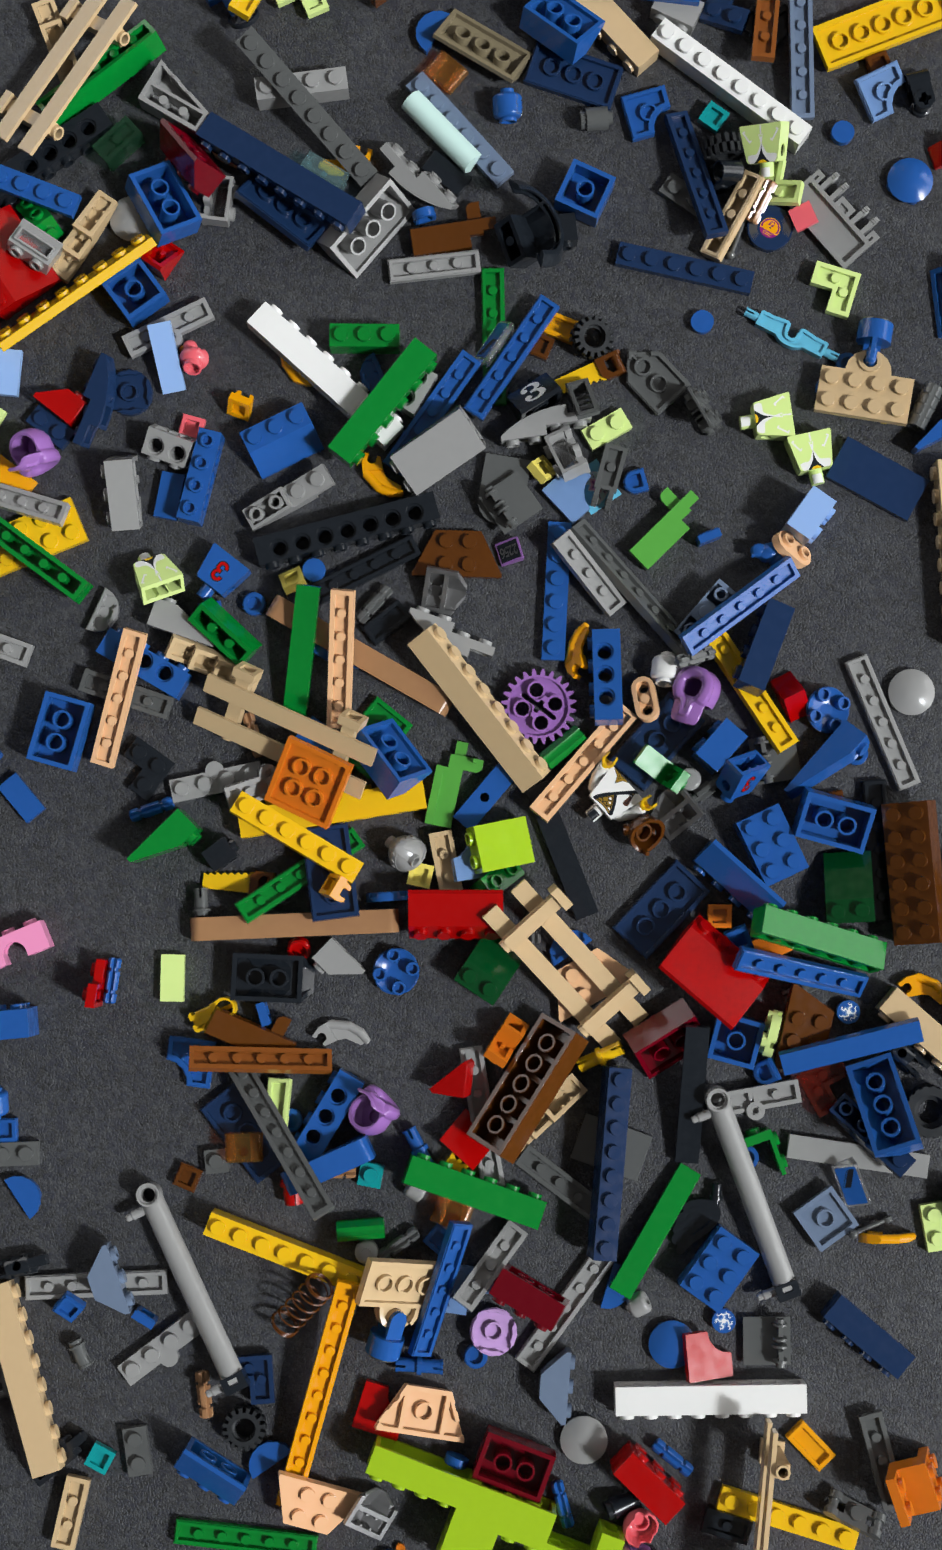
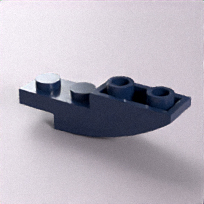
[72,352,116,449]
[829,1093,916,1179]

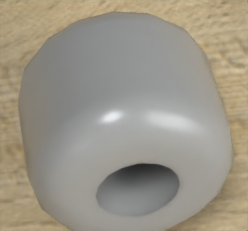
[683,768,701,791]
[403,1184,427,1202]
[355,1239,378,1264]
[625,1290,652,1318]

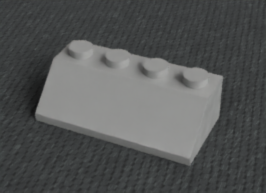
[316,173,416,279]

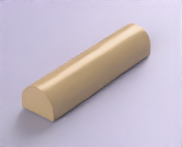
[700,170,766,263]

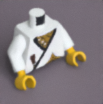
[585,751,657,822]

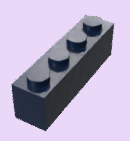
[732,598,795,697]
[820,1290,915,1379]

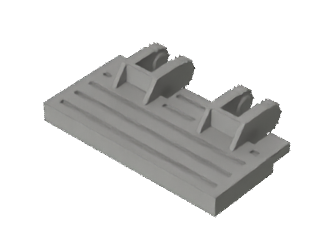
[788,169,880,269]

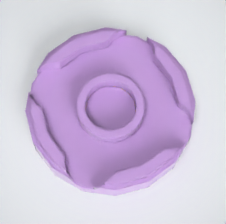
[470,1307,517,1356]

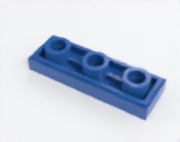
[453,763,514,828]

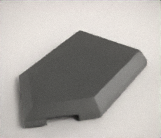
[626,350,691,416]

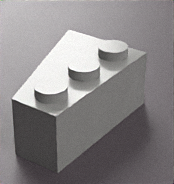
[138,59,209,141]
[100,454,143,531]

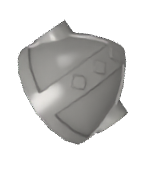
[385,835,427,872]

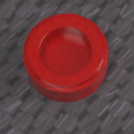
[287,937,311,959]

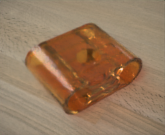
[423,50,469,95]
[225,1132,263,1163]
[430,1196,474,1227]

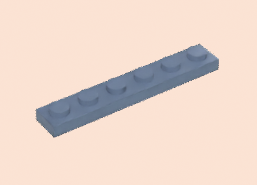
[788,0,815,120]
[406,71,514,189]

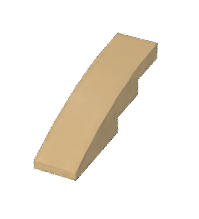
[31,0,77,82]
[53,190,118,284]
[164,633,260,693]
[521,1073,588,1152]

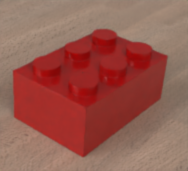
[610,1440,686,1525]

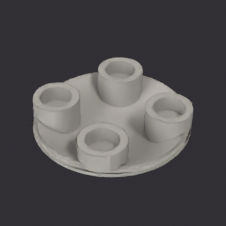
[110,196,150,241]
[888,669,935,715]
[560,1416,608,1464]

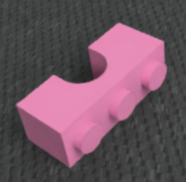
[0,918,55,969]

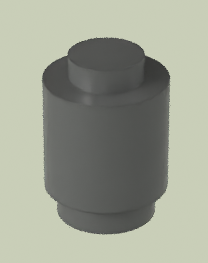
[579,106,613,132]

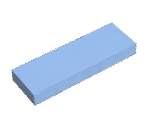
[147,320,187,395]

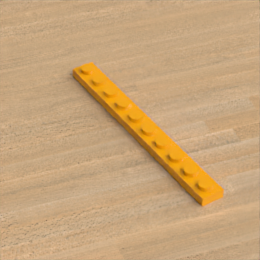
[276,1278,360,1506]

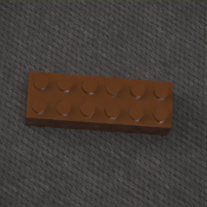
[881,800,942,946]
[467,1013,589,1164]

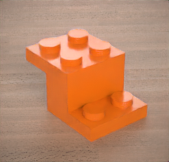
[885,1446,942,1528]

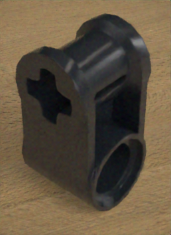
[903,69,935,118]
[707,160,744,195]

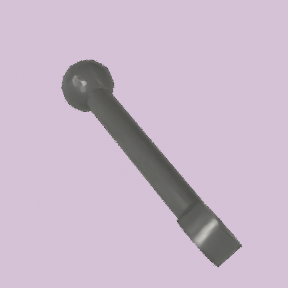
[726,218,747,260]
[849,1215,892,1239]

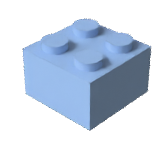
[780,486,837,546]

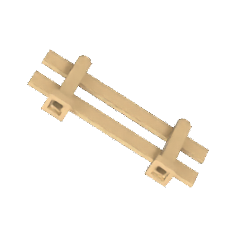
[0,0,138,156]
[193,661,378,799]
[482,879,651,1047]
[753,1418,791,1550]

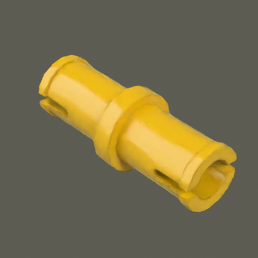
[577,1040,625,1072]

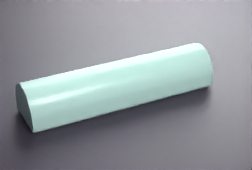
[402,90,481,173]

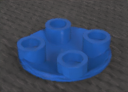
[886,158,933,205]
[806,687,851,733]
[373,948,419,995]
[649,1320,692,1369]

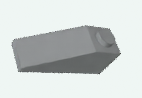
[147,597,216,650]

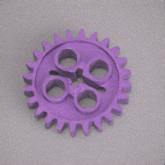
[501,669,576,744]

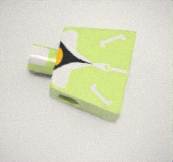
[739,121,789,178]
[739,392,795,441]
[784,428,833,486]
[133,552,185,605]

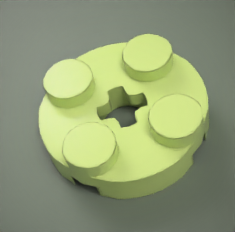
[758,1009,783,1058]

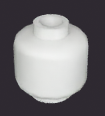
[650,651,681,688]

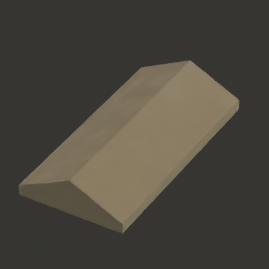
[433,9,532,83]

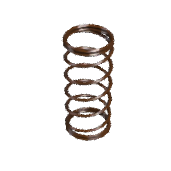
[271,1272,334,1338]

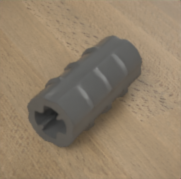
[906,382,942,433]

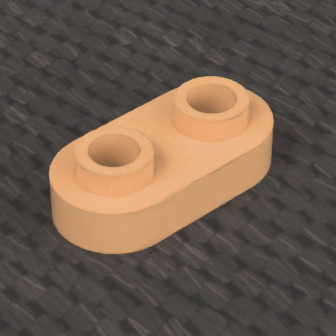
[772,530,811,569]
[631,676,660,723]

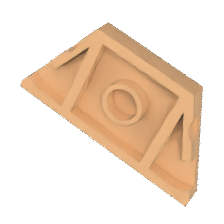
[557,948,629,1022]
[374,1383,465,1443]
[278,1470,363,1535]

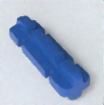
[129,797,175,822]
[102,957,122,1004]
[651,1438,694,1477]
[550,1479,574,1529]

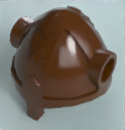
[622,814,665,856]

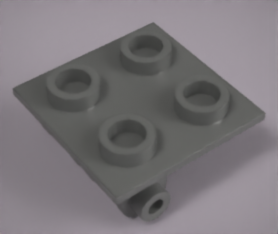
[684,387,723,436]
[479,471,543,535]
[748,732,801,786]
[743,1316,791,1368]

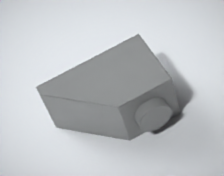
[312,937,366,975]

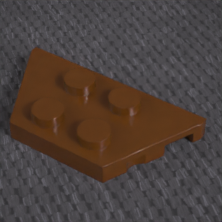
[412,530,502,579]
[774,983,834,1070]

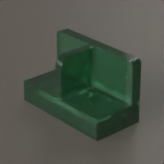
[92,115,145,172]

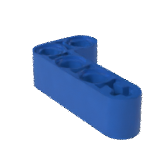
[280,1134,376,1196]

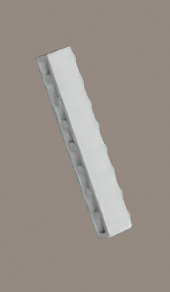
[650,18,813,155]
[247,301,404,451]
[614,1379,807,1420]

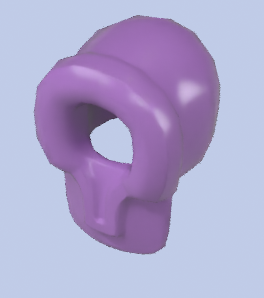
[8,428,61,478]
[671,665,721,725]
[348,1084,400,1136]

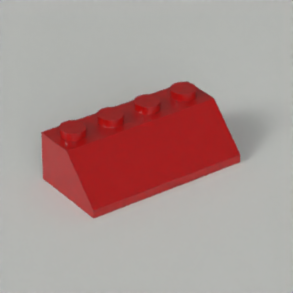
[408,890,503,940]

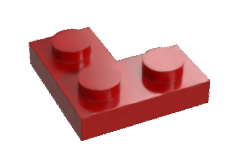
[82,958,109,1008]

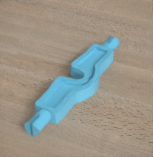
[743,307,840,362]

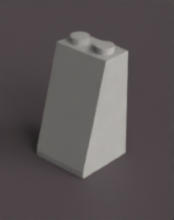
[389,404,486,496]

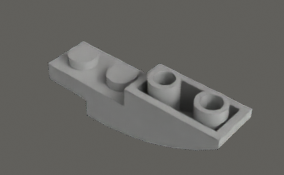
[380,142,459,210]
[500,404,592,448]
[242,464,336,531]
[409,606,495,660]

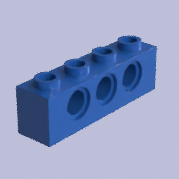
[176,427,225,527]
[96,627,193,701]
[587,628,623,726]
[294,1067,365,1160]

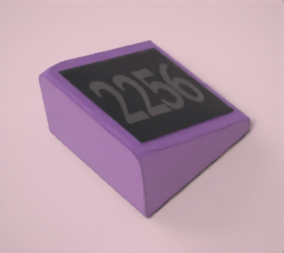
[495,536,524,567]

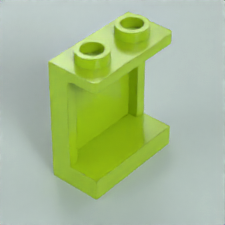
[465,816,535,874]

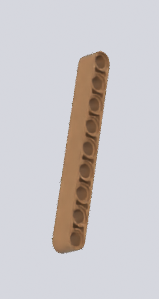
[266,594,453,717]
[190,909,399,941]

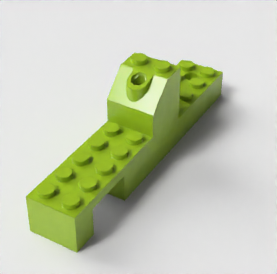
[365,1435,625,1550]

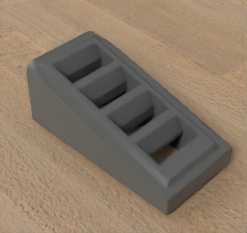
[565,378,600,420]

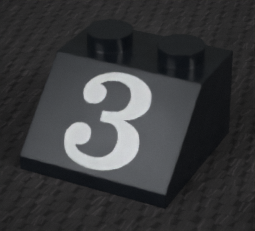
[506,373,562,421]

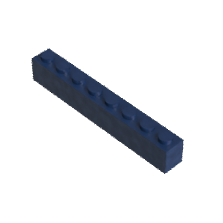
[195,112,366,234]
[587,1065,632,1262]

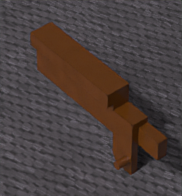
[410,201,496,257]
[204,1006,296,1048]

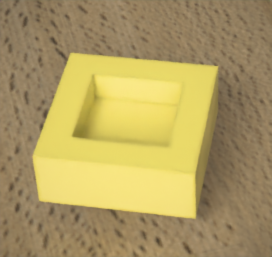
[526,455,556,485]
[278,566,307,595]
[406,863,435,889]

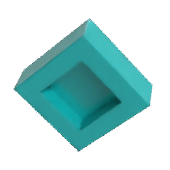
[697,100,730,135]
[357,1162,385,1189]
[84,1440,118,1475]

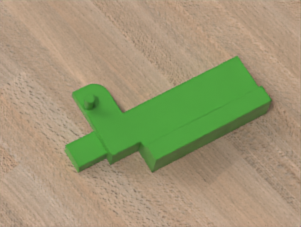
[628,487,699,571]
[424,741,484,829]

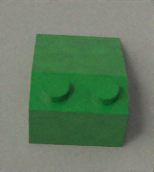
[127,808,203,863]

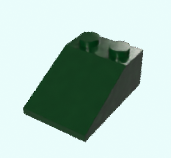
[823,850,876,923]
[454,938,522,1006]

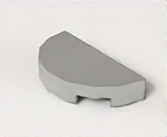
[86,588,120,632]

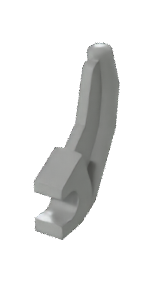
[312,1019,371,1046]

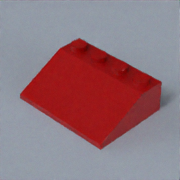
[0,204,61,320]
[658,914,770,1030]

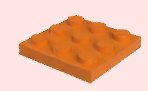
[264,735,354,830]

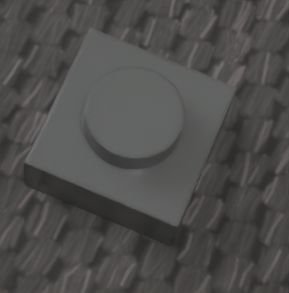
[204,1147,230,1174]

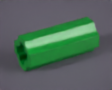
[539,725,587,770]
[336,1217,385,1242]

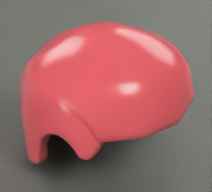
[622,1508,659,1548]

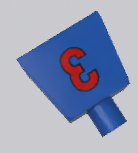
[196,543,252,600]
[716,750,771,803]

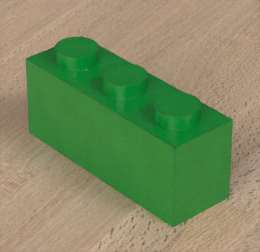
[329,323,400,354]
[187,597,262,665]

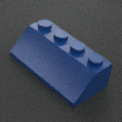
[692,839,786,921]
[845,1052,924,1158]

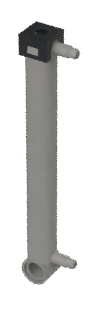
[691,1085,802,1303]
[125,1182,251,1398]

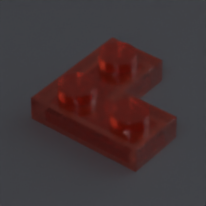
[795,1062,848,1118]

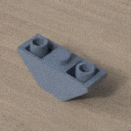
[674,578,736,635]
[87,1241,135,1315]
[538,1347,575,1425]

